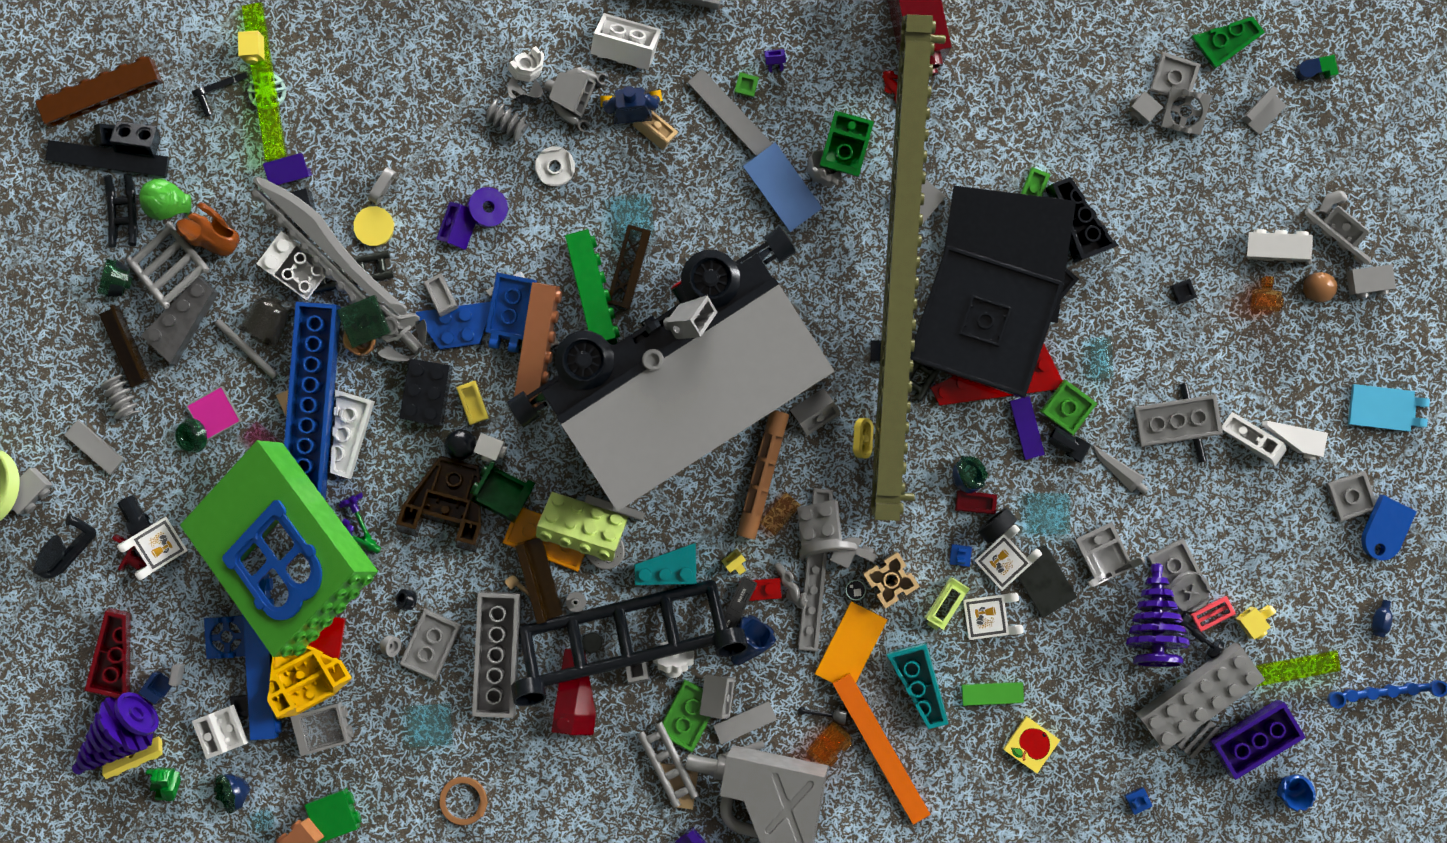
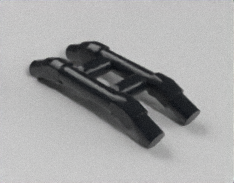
[103,174,138,248]

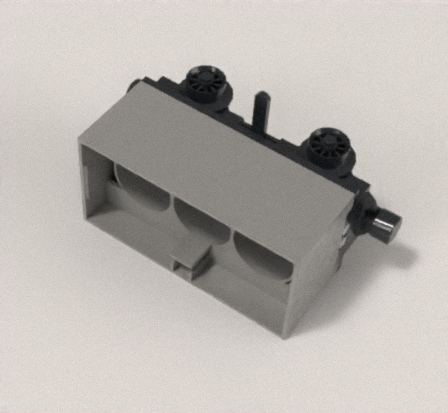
[507,227,835,512]

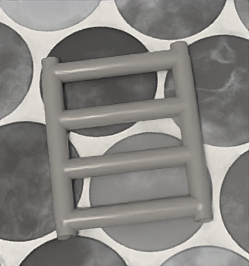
[126,221,210,310]

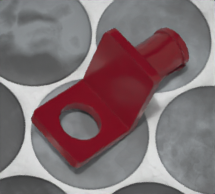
[112,535,147,571]

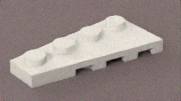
[330,390,375,479]

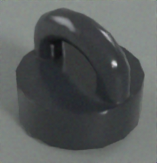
[396,589,417,610]

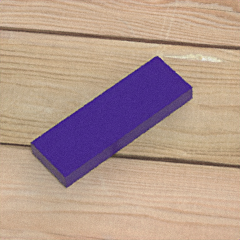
[1009,396,1045,460]

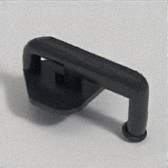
[33,514,97,579]

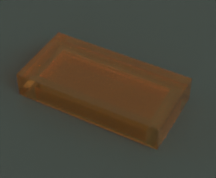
[760,492,801,535]

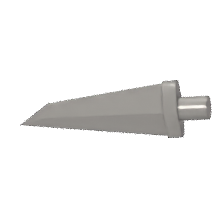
[1093,445,1149,495]

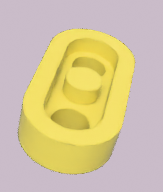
[853,418,874,459]

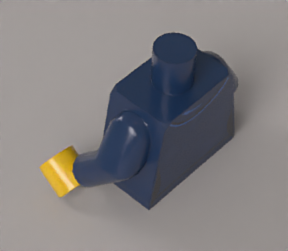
[600,86,663,124]

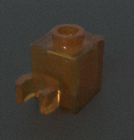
[1250,276,1284,313]

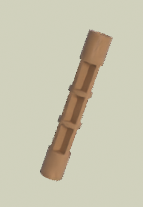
[736,410,789,540]

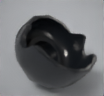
[444,429,476,461]

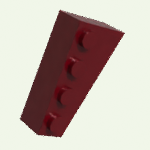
[84,608,131,698]

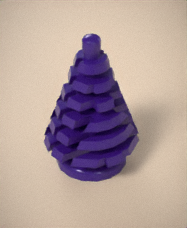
[1126,563,1190,667]
[72,692,159,775]

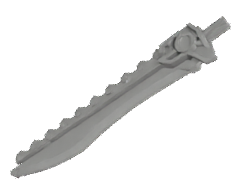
[251,176,423,353]

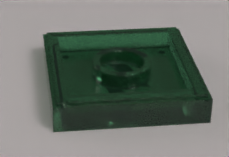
[337,295,391,348]

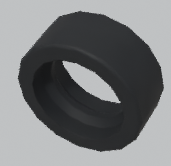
[978,507,1017,544]

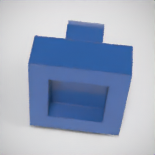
[949,544,972,567]
[1124,787,1153,815]

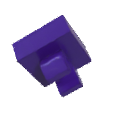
[764,49,786,72]

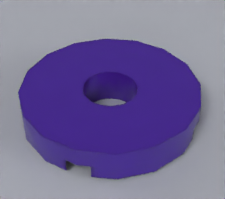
[467,187,508,228]

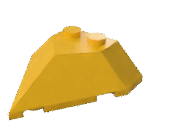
[267,645,352,719]

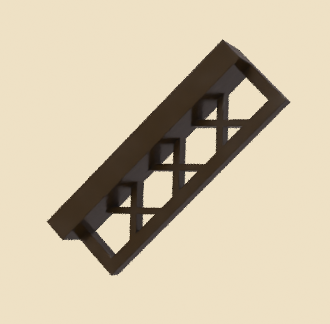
[608,224,651,309]

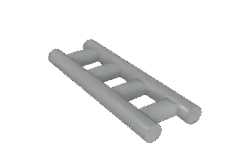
[637,722,699,808]

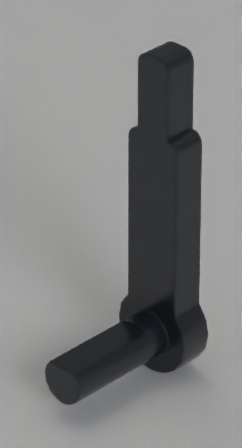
[192,71,250,117]

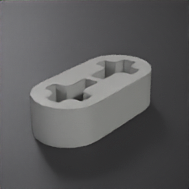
[368,167,397,205]

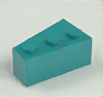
[635,542,697,585]

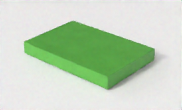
[662,679,711,752]

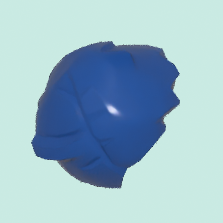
[1277,774,1316,812]

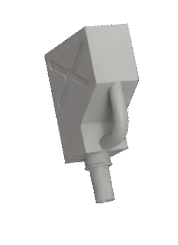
[686,745,829,843]

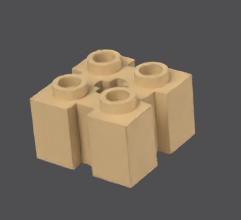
[862,551,920,609]

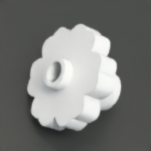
[653,641,694,678]

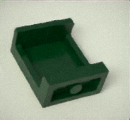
[470,461,535,523]

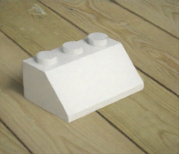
[590,13,662,70]

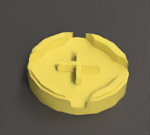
[354,206,394,247]

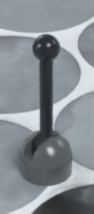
[798,707,847,726]

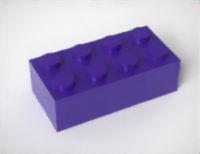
[1209,699,1306,780]

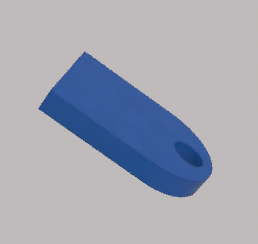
[1361,494,1417,561]

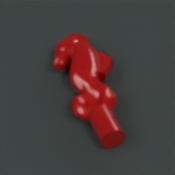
[882,70,898,103]

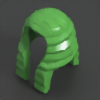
[139,179,191,221]

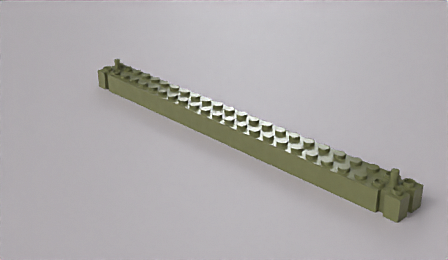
[870,14,946,521]

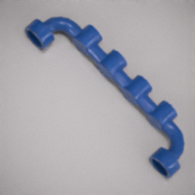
[1327,680,1447,709]

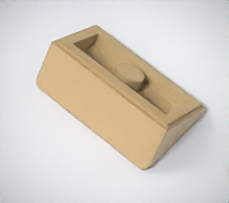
[633,110,678,150]

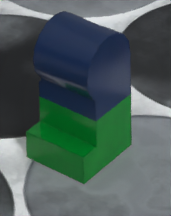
[1295,54,1339,81]

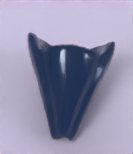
[731,615,776,666]

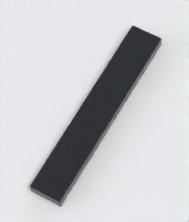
[45,140,170,177]

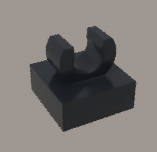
[92,123,115,147]

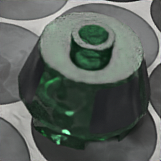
[98,259,132,297]

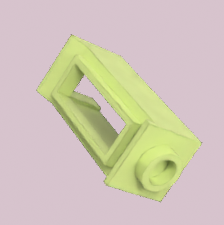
[925,577,970,630]

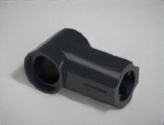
[1047,427,1091,463]
[117,495,153,536]

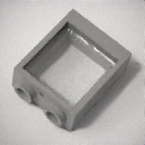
[290,701,354,756]

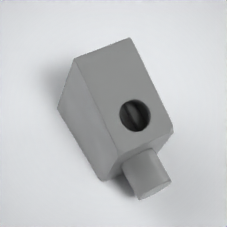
[663,295,718,339]

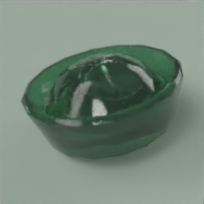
[175,418,207,453]

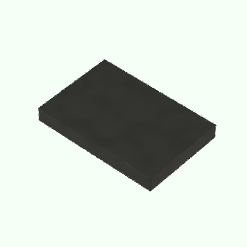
[1018,545,1078,618]

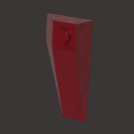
[551,649,596,735]

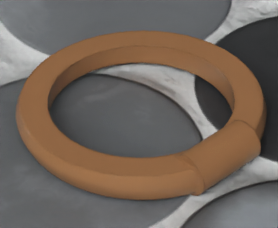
[439,777,488,826]

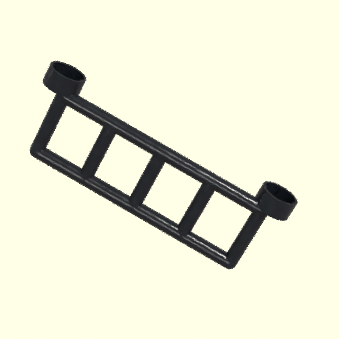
[511,580,748,706]

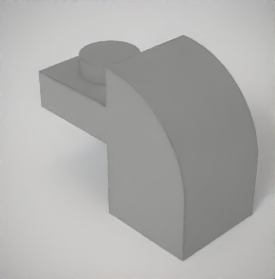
[829,537,877,569]

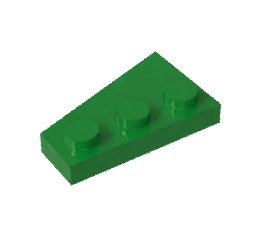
[1191,16,1265,69]

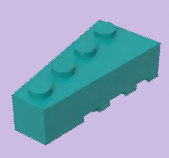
[887,642,949,729]

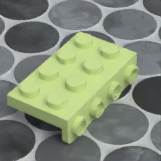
[536,492,629,561]

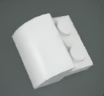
[192,705,248,759]

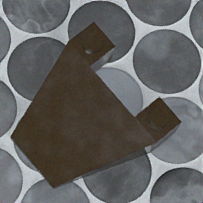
[396,456,482,553]

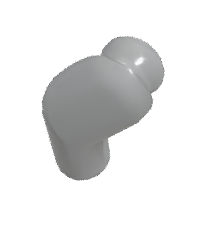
[1319,190,1347,215]

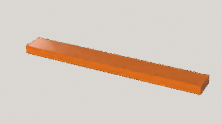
[832,673,931,825]

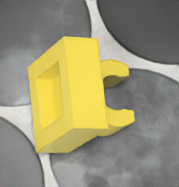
[721,549,746,575]

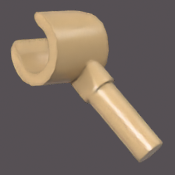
[505,575,529,596]

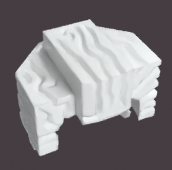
[507,46,544,82]

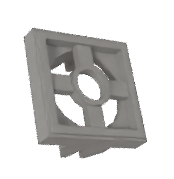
[1161,86,1212,135]

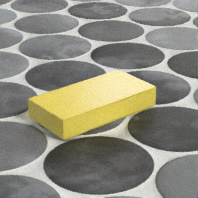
[456,381,489,425]

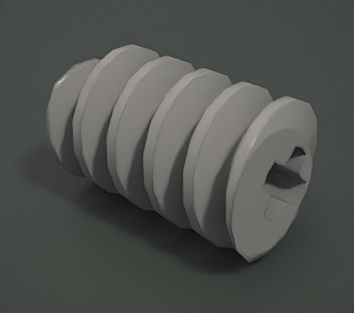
[485,99,530,141]
[100,375,141,420]

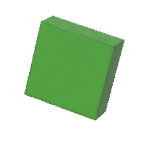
[734,72,759,98]

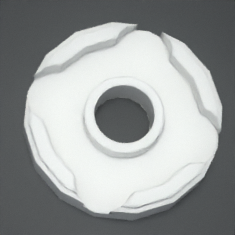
[535,146,575,187]

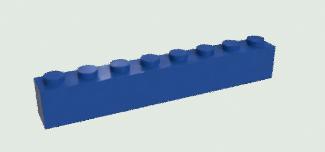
[242,574,282,740]

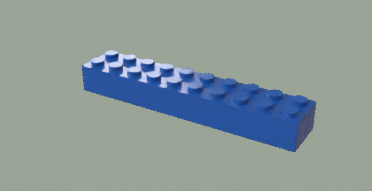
[284,302,341,500]

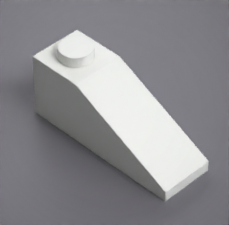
[1222,412,1287,466]
[1262,421,1328,460]

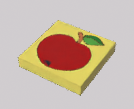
[1003,716,1060,773]

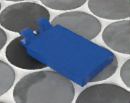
[485,272,537,353]

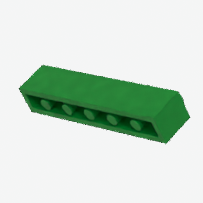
[565,229,620,345]

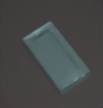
[1090,337,1114,378]

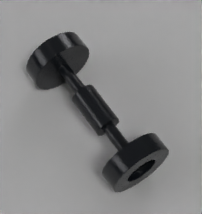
[1174,612,1225,658]

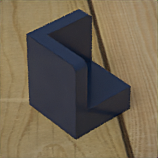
[138,671,172,705]

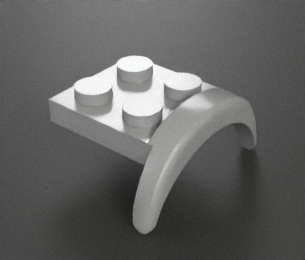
[797,500,857,561]
[1074,522,1145,587]

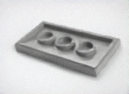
[1134,394,1223,447]

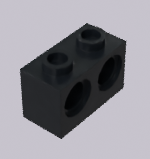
[110,121,161,158]

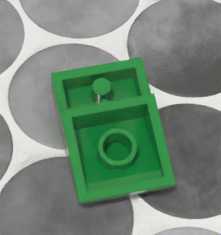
[820,110,874,177]

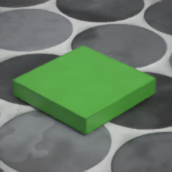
[1040,379,1097,435]

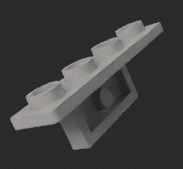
[1305,205,1371,265]

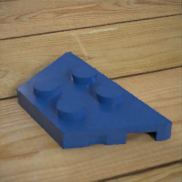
[416,301,491,350]

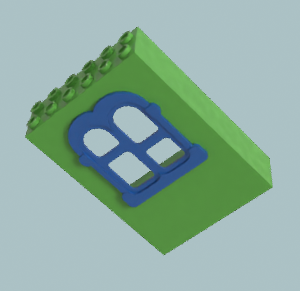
[180,440,378,657]

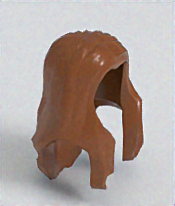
[175,202,240,257]

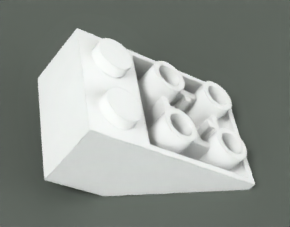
[256,231,325,300]

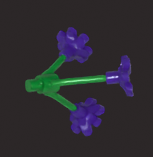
[338,492,381,554]

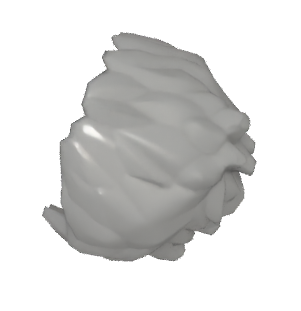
[806,149,844,188]

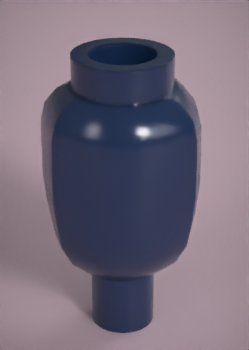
[1371,600,1393,638]

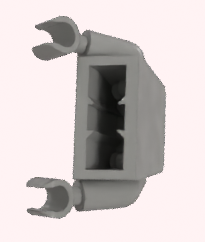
[544,67,608,132]

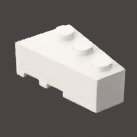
[1247,229,1313,265]

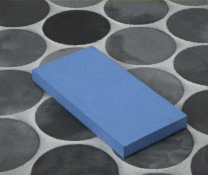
[742,142,822,232]

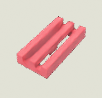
[1190,596,1236,632]

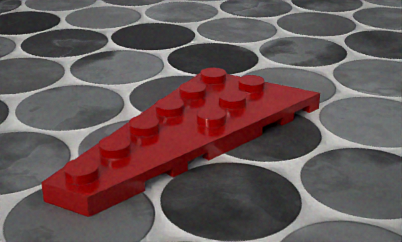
[930,344,1063,406]

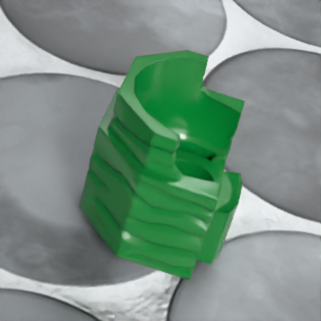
[145,767,181,802]

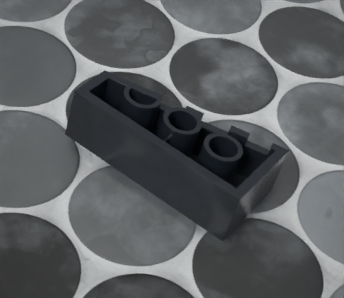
[1045,177,1119,263]

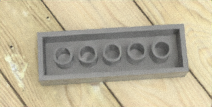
[472,591,521,718]
[1135,642,1265,752]

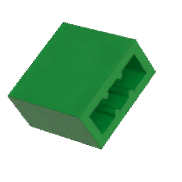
[305,788,362,843]

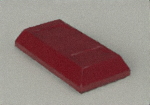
[955,490,997,515]

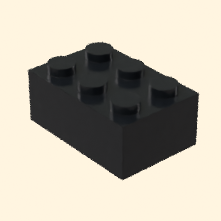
[399,358,453,426]

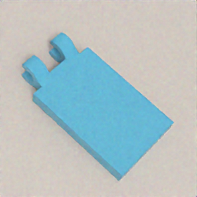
[1348,384,1430,432]

